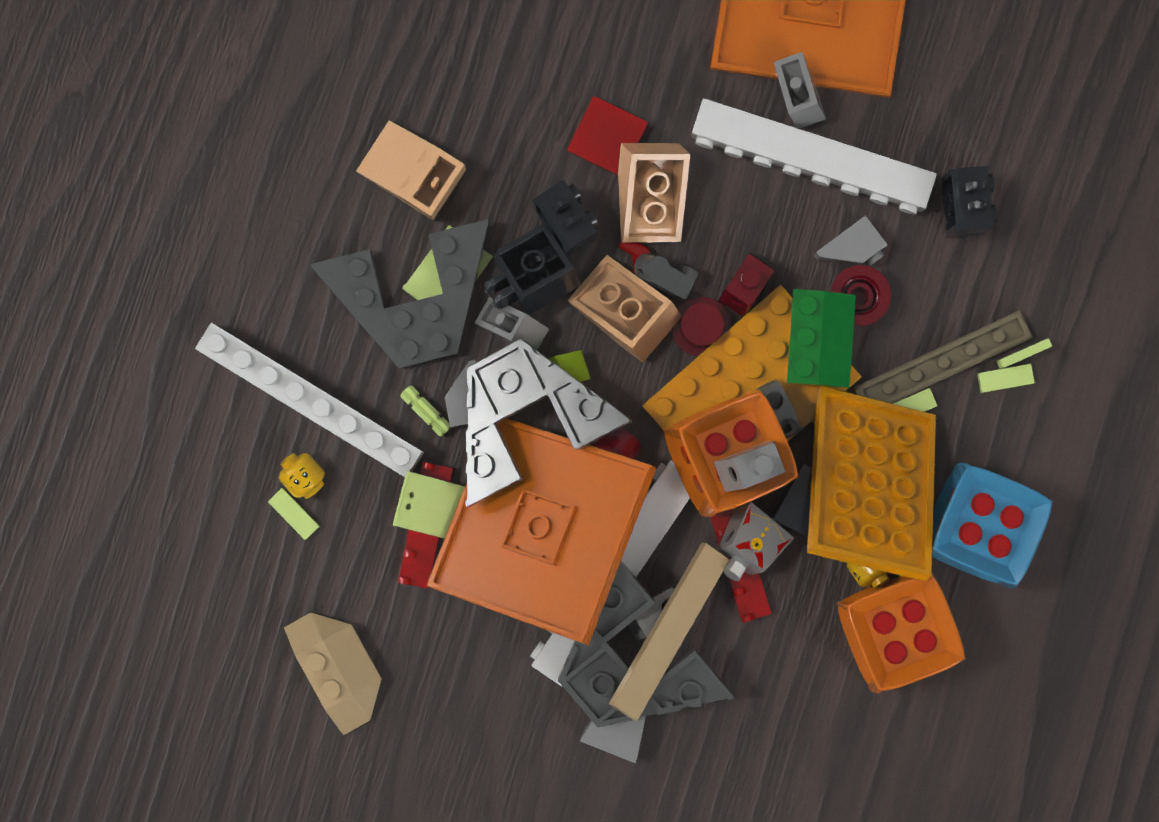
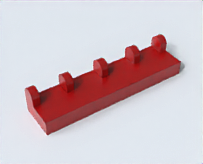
[397,462,454,589]
[710,508,772,623]

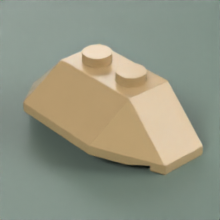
[284,612,382,735]

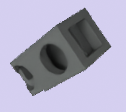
[634,253,699,300]
[754,378,803,439]

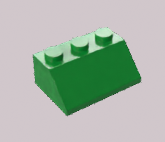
[787,289,856,388]

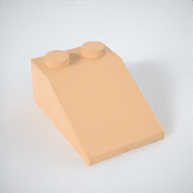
[618,143,690,242]
[567,255,682,363]

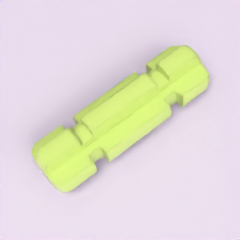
[400,385,451,437]

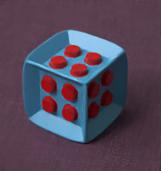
[932,463,1053,589]

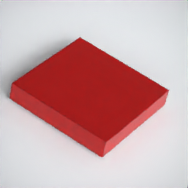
[567,96,648,176]

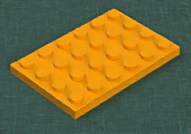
[642,284,862,441]
[807,386,936,581]

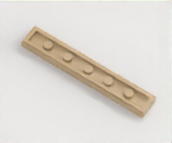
[609,543,729,721]

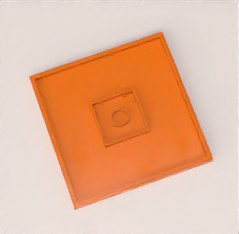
[710,0,906,98]
[426,418,656,646]

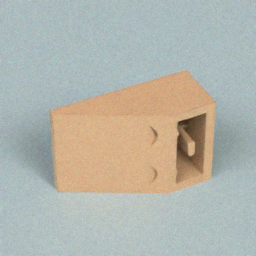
[356,120,466,221]

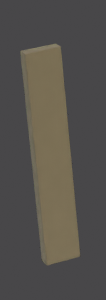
[853,310,1033,404]

